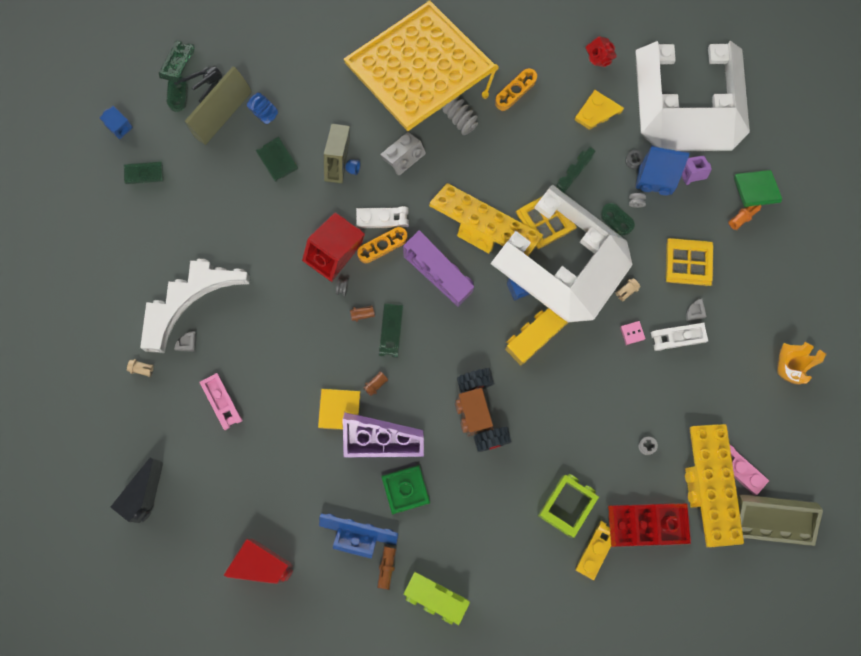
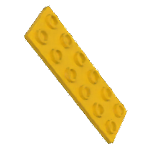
[429,183,543,257]
[685,424,744,547]

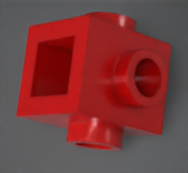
[585,36,617,67]

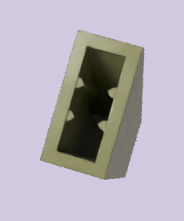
[324,124,350,183]

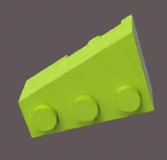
[403,572,470,625]

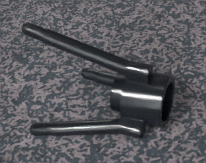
[174,66,222,103]

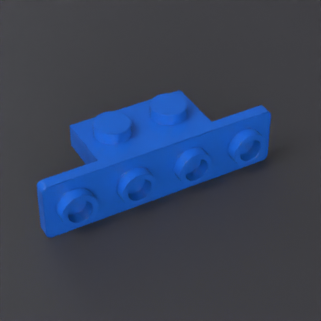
[319,514,399,559]

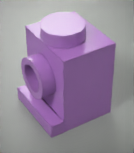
[682,156,712,185]

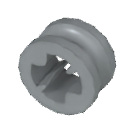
[629,193,646,208]
[638,437,658,455]

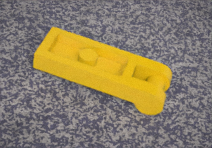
[575,521,611,580]

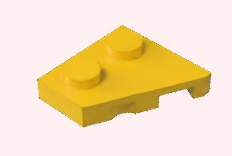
[574,90,624,130]

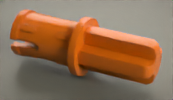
[729,205,762,230]

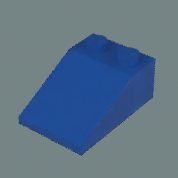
[636,146,689,195]

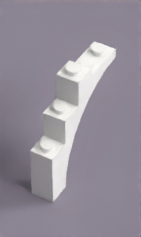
[140,259,250,353]

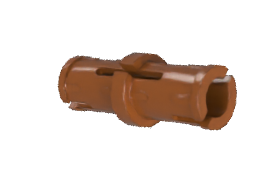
[377,547,396,590]

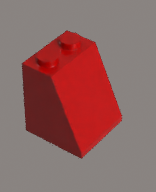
[302,213,365,282]
[224,539,293,584]

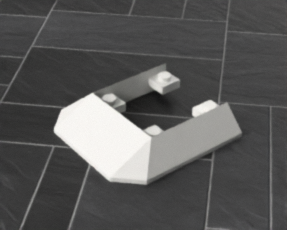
[635,41,750,151]
[491,185,633,322]

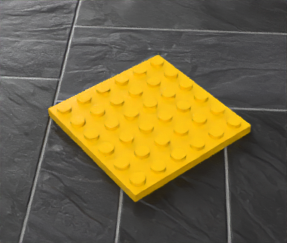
[344,1,496,131]

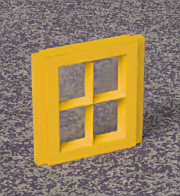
[515,196,577,249]
[666,238,713,286]

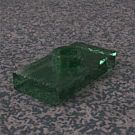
[124,162,163,184]

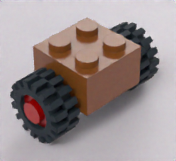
[455,368,512,452]

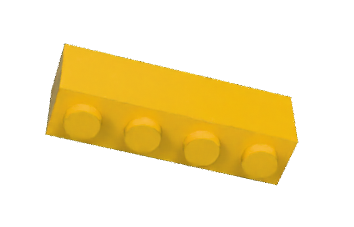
[505,308,569,366]

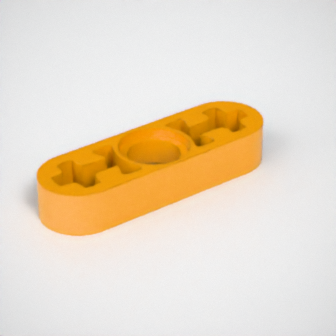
[495,68,537,111]
[357,227,407,263]

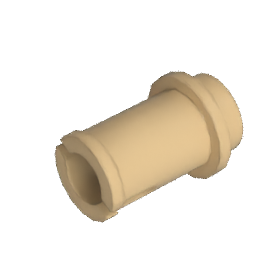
[615,278,641,302]
[127,359,154,377]

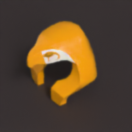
[777,342,826,385]

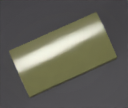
[185,66,252,145]
[738,494,823,546]

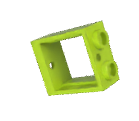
[538,474,599,538]

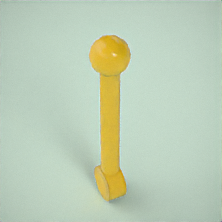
[482,64,499,99]

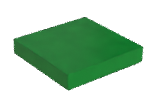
[734,170,782,207]
[381,465,430,515]

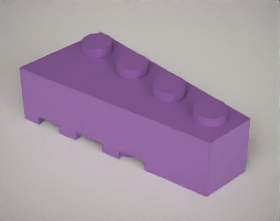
[403,230,474,307]
[343,412,424,457]

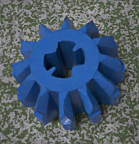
[247,93,278,124]

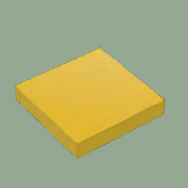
[318,389,361,430]

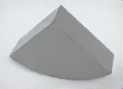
[686,299,707,321]
[174,331,196,351]

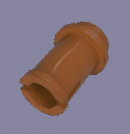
[350,305,375,322]
[364,372,388,396]

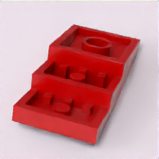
[608,504,691,547]

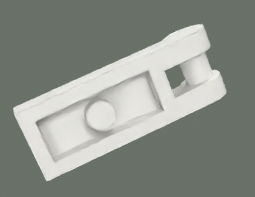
[356,206,409,229]
[651,323,708,351]

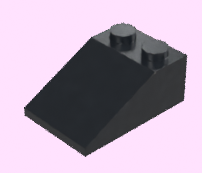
[110,457,163,523]

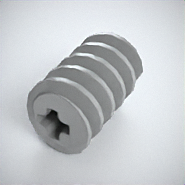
[441,95,478,135]

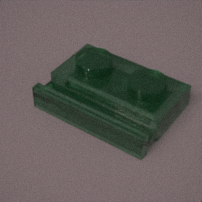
[256,137,298,182]

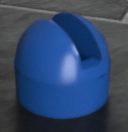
[345,160,360,175]

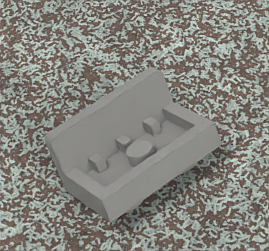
[380,132,426,175]

